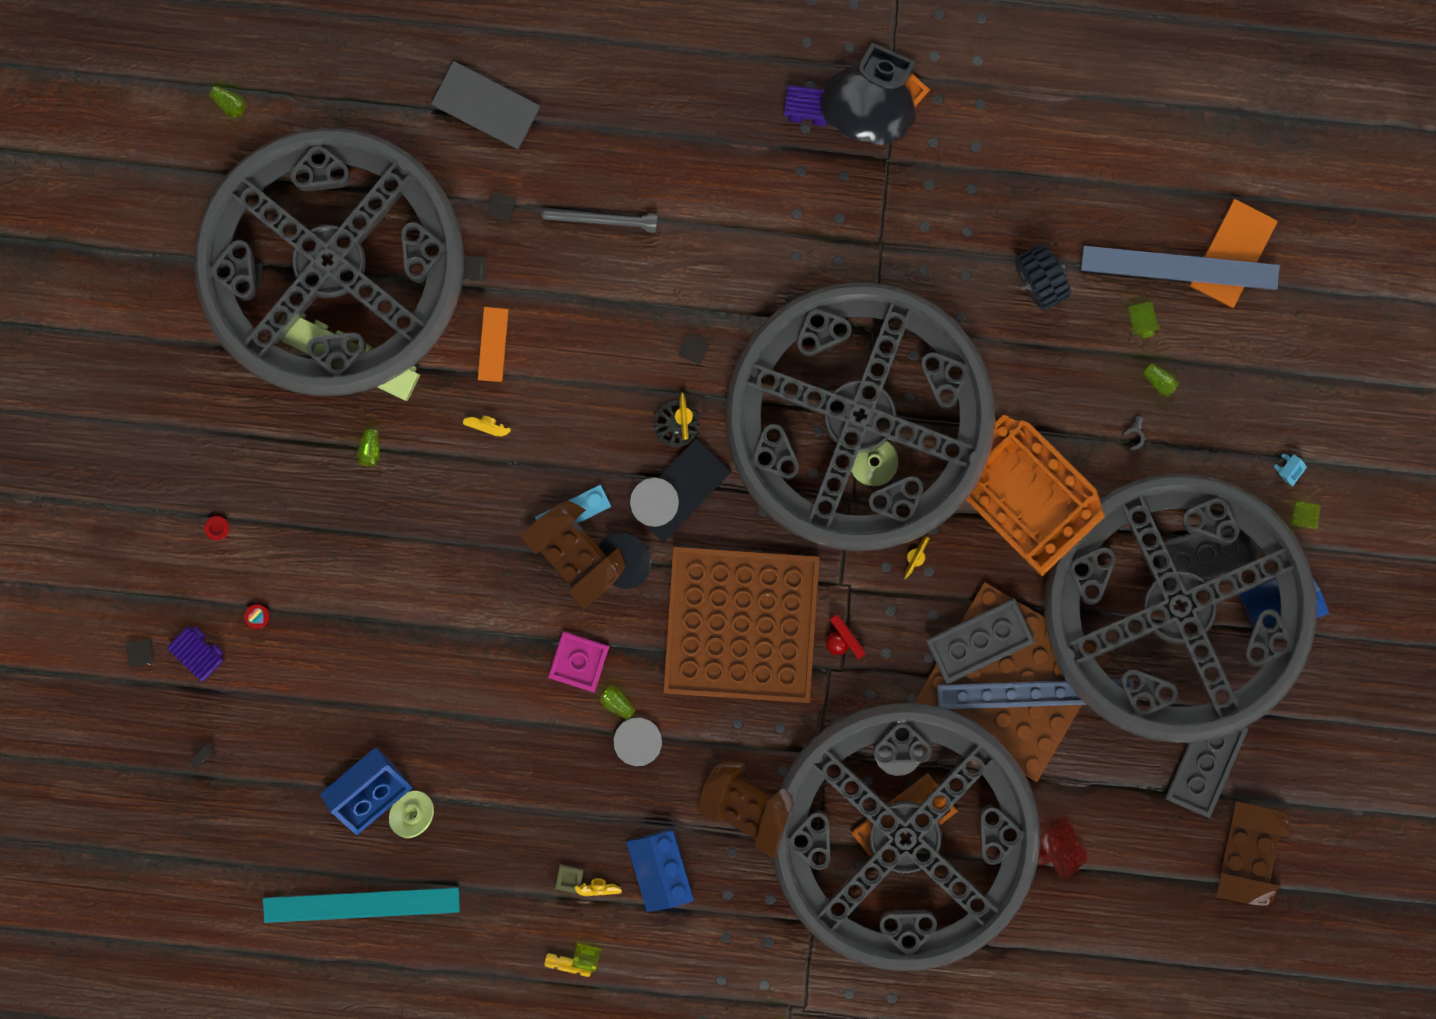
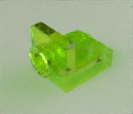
[1127,301,1160,339]

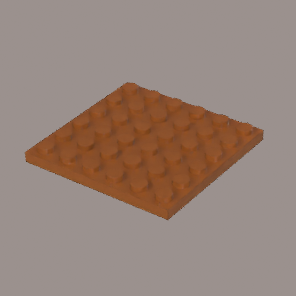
[664,547,820,703]
[913,582,1111,782]

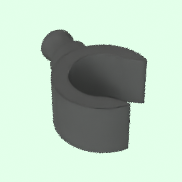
[1122,416,1145,450]

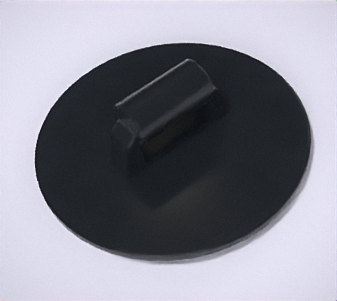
[598,533,651,589]

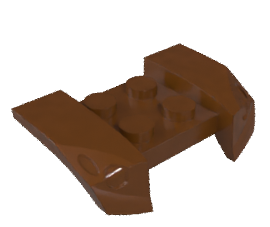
[520,501,625,609]
[697,761,794,859]
[1216,801,1291,906]

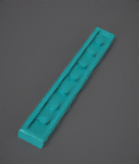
[263,887,460,923]

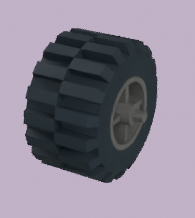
[1015,243,1071,311]

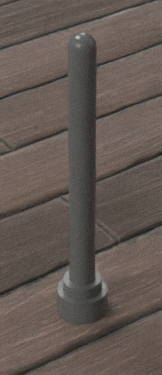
[540,210,658,233]

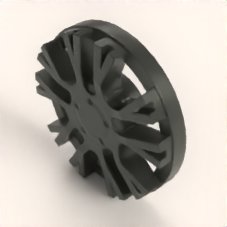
[654,401,699,447]

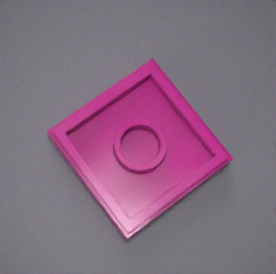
[548,631,609,693]

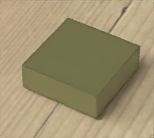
[555,864,584,894]

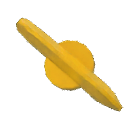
[675,392,693,440]
[463,416,511,437]
[904,536,930,579]
[575,878,622,896]

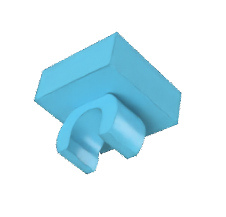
[1274,454,1307,487]

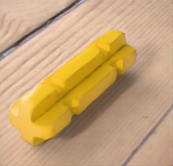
[544,953,593,977]

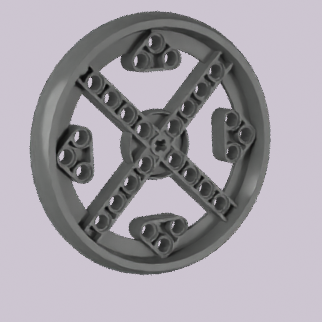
[194,128,464,396]
[725,282,995,551]
[1044,474,1317,743]
[772,703,1040,971]

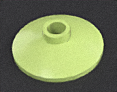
[852,442,898,486]
[389,791,434,838]

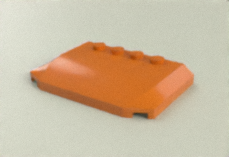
[941,415,1105,576]

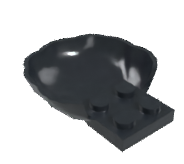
[819,43,916,145]

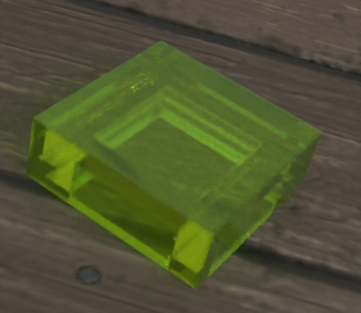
[1291,502,1321,529]
[572,943,601,972]

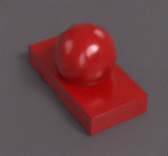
[826,614,865,660]

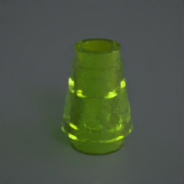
[209,85,247,118]
[1143,363,1180,398]
[356,429,380,466]
[599,686,636,720]

